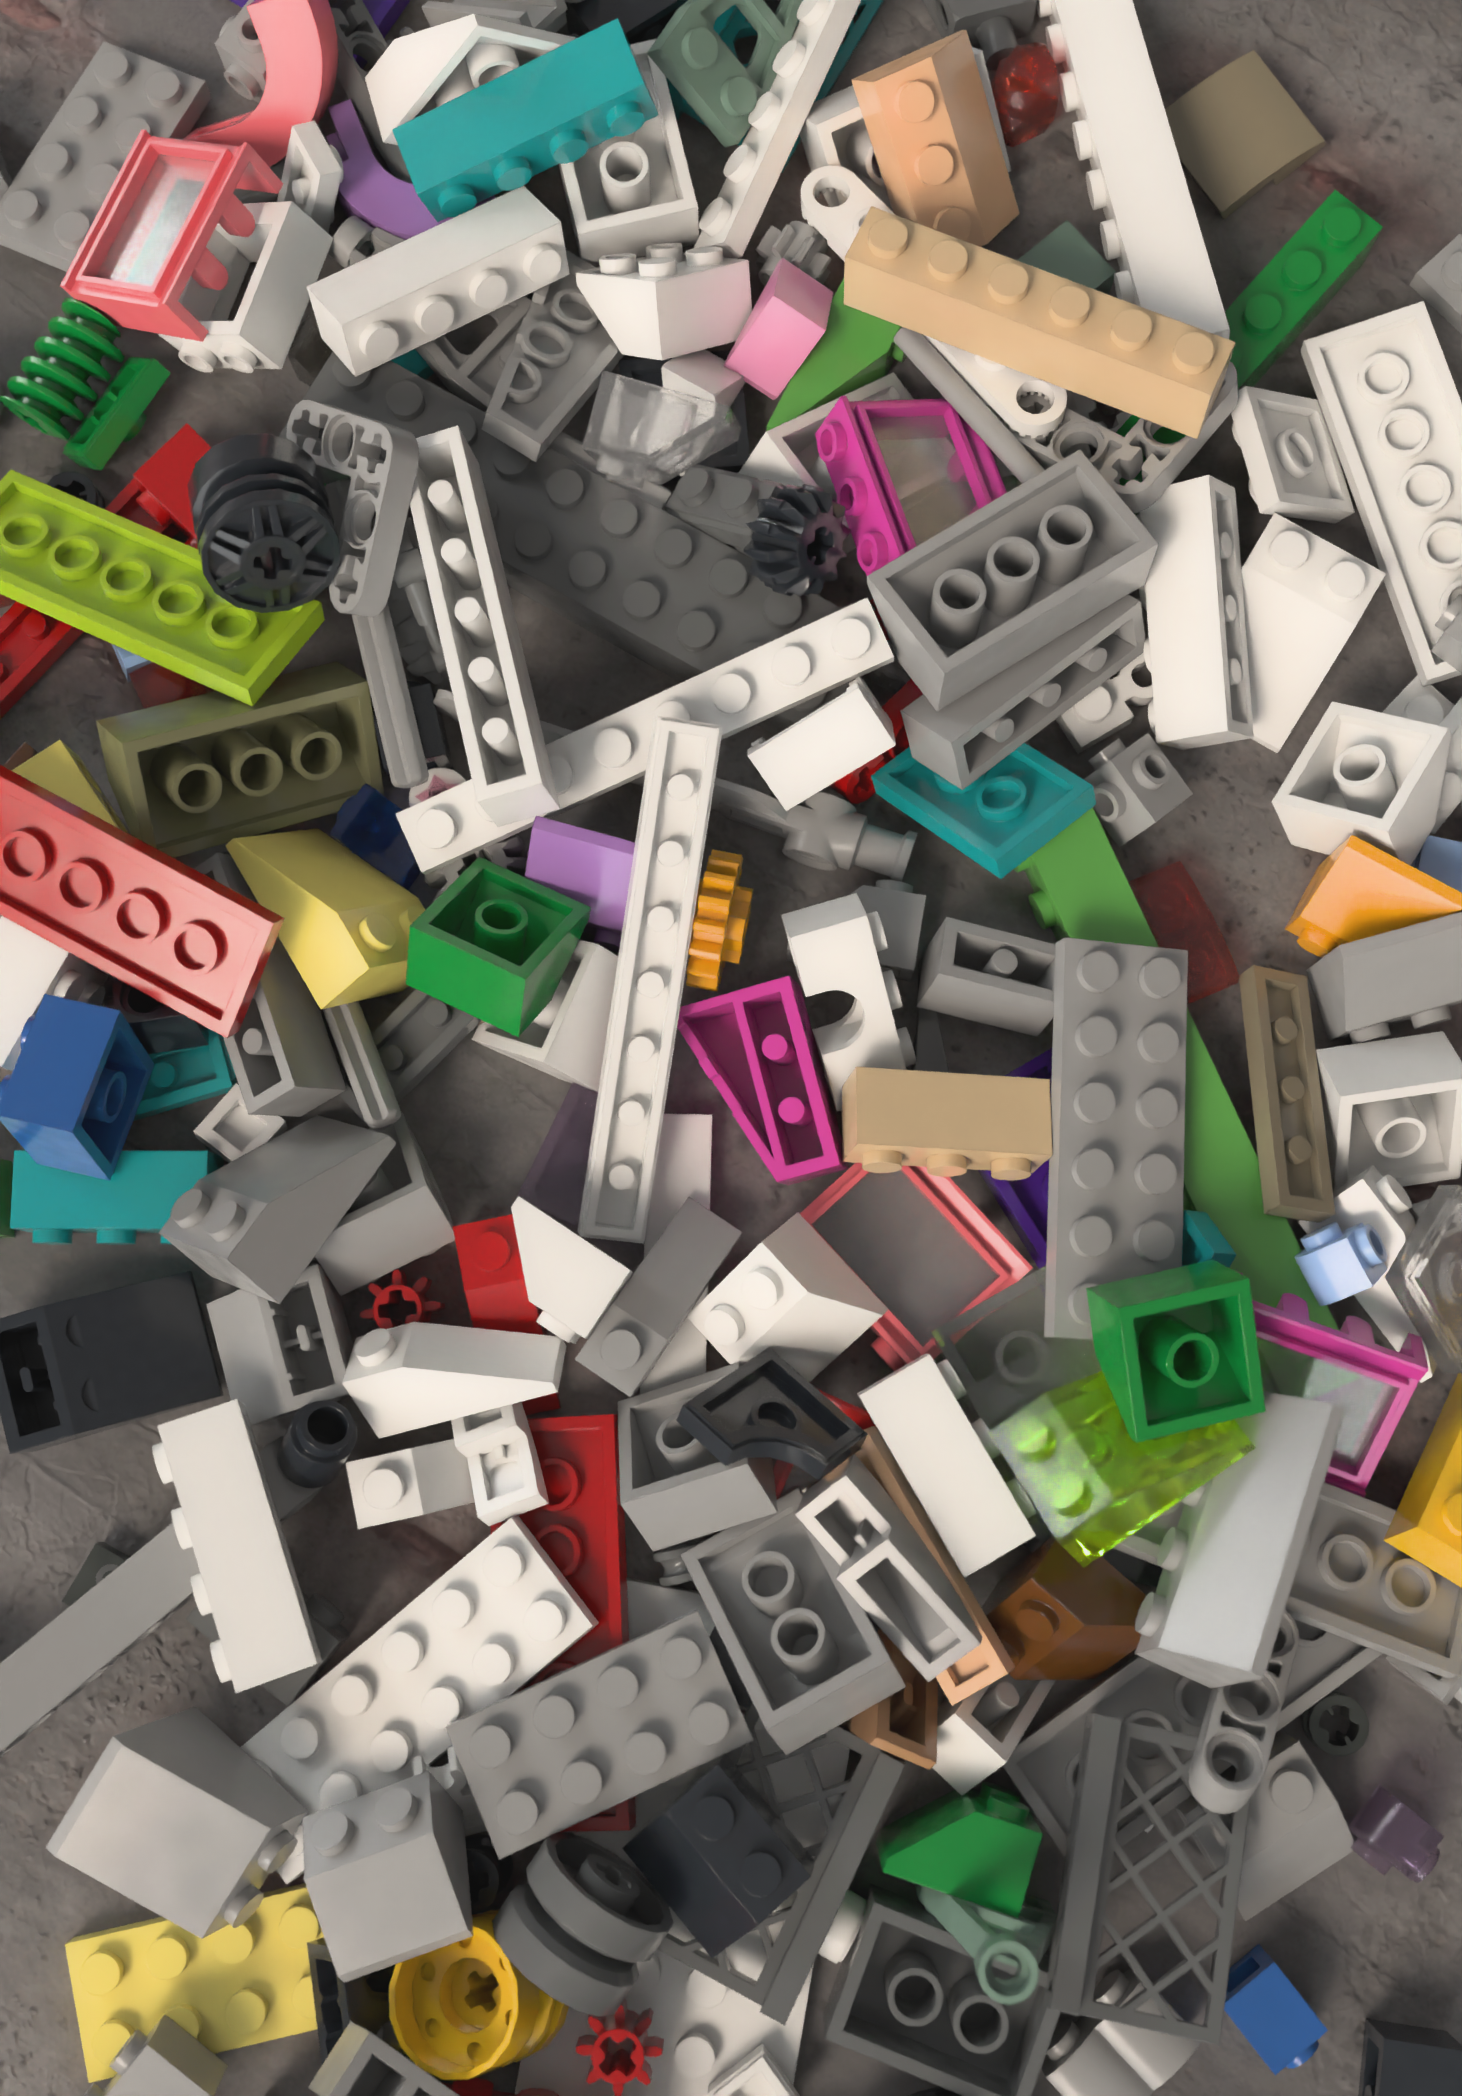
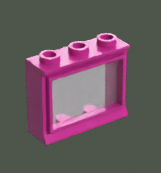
[815,396,1007,576]
[1192,1270,1429,1498]

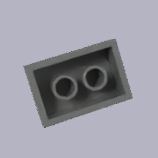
[823,1883,1060,2096]

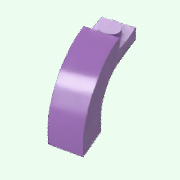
[326,99,496,240]

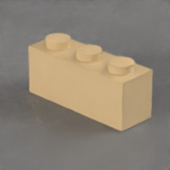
[842,1067,1053,1181]

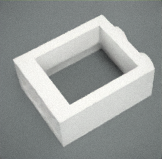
[159,201,333,373]

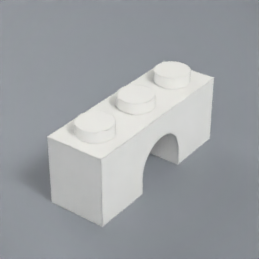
[781,893,917,1111]

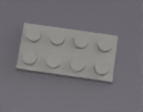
[0,41,212,272]
[445,1610,753,1860]

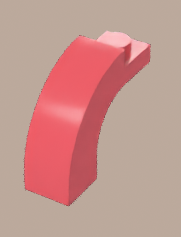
[182,0,338,167]

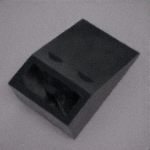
[0,1271,224,1454]

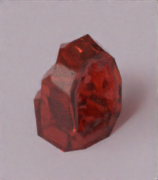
[990,42,1060,148]

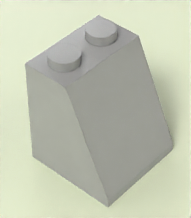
[46,1707,308,1939]

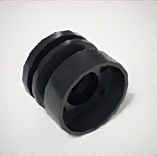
[187,433,340,613]

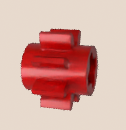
[360,1269,445,1329]
[576,1998,664,2096]

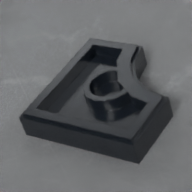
[676,1347,868,1480]

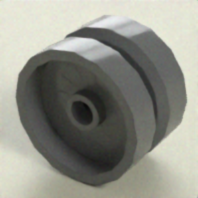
[492,1832,674,2017]

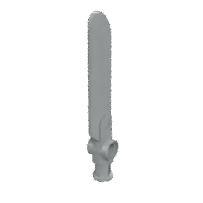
[433,689,918,882]

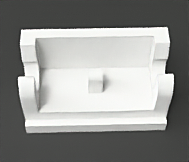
[747,677,896,811]

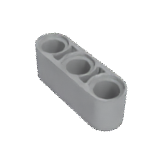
[1189,1610,1299,1814]

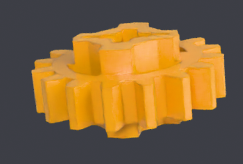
[686,849,753,992]

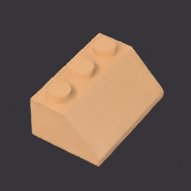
[851,30,1020,247]

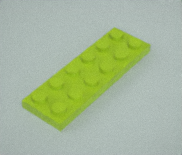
[0,469,325,707]

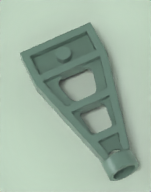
[647,0,803,147]
[914,1883,1056,2004]

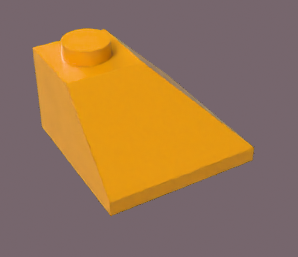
[1285,835,1462,958]

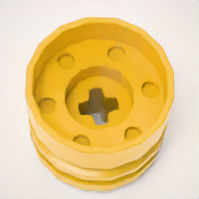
[389,1910,569,2080]

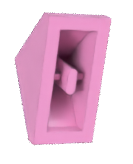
[723,258,834,400]

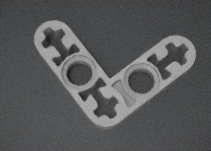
[1000,362,1238,513]
[286,400,419,618]

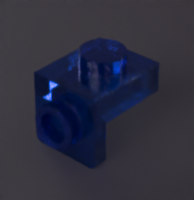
[330,783,421,890]

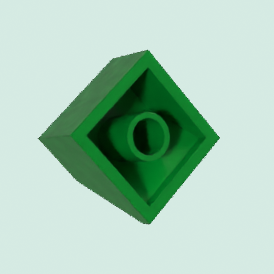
[406,857,591,1037]
[1086,1260,1266,1443]
[876,1781,1043,1918]

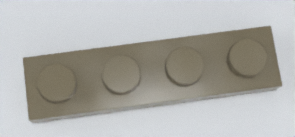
[1239,965,1336,1223]

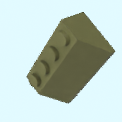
[96,661,385,858]

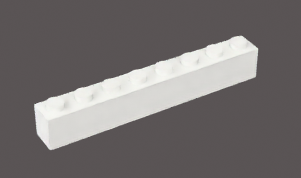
[1036,0,1230,339]

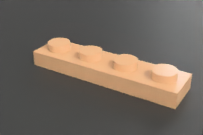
[822,1426,1016,1706]

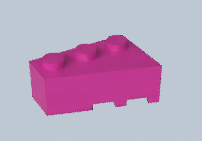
[677,975,850,1185]

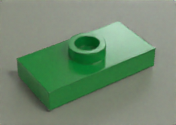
[63,357,171,471]

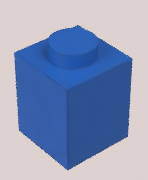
[1224,1944,1328,2075]

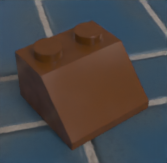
[981,1525,1147,1680]

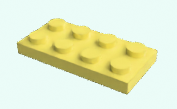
[65,1883,324,2083]

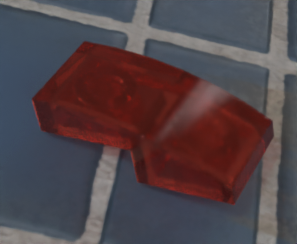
[1128,861,1240,1004]

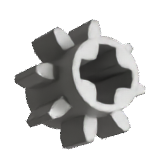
[755,221,831,286]

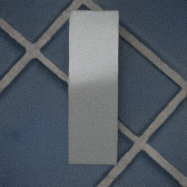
[795,1454,982,1682]

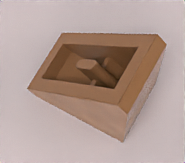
[840,1629,938,1770]

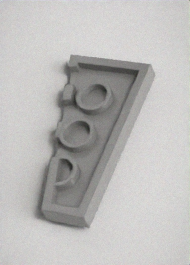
[482,250,624,462]

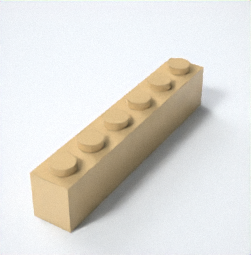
[844,206,1236,439]

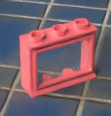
[60,129,283,342]
[800,1163,1033,1371]

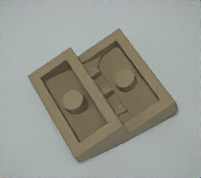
[1165,50,1326,219]

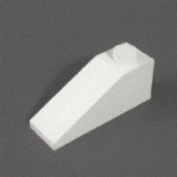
[1298,1165,1441,1383]
[342,1322,567,1439]

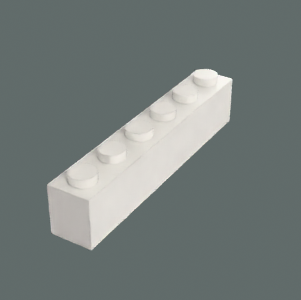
[410,426,560,827]

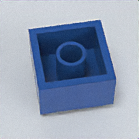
[0,994,155,1181]

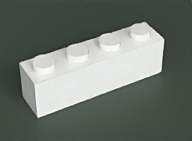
[306,186,570,377]
[1136,475,1254,750]
[152,1399,322,1693]

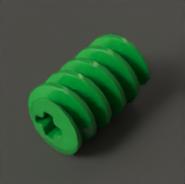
[0,297,125,441]

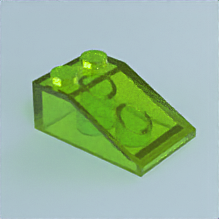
[988,1371,1255,1567]

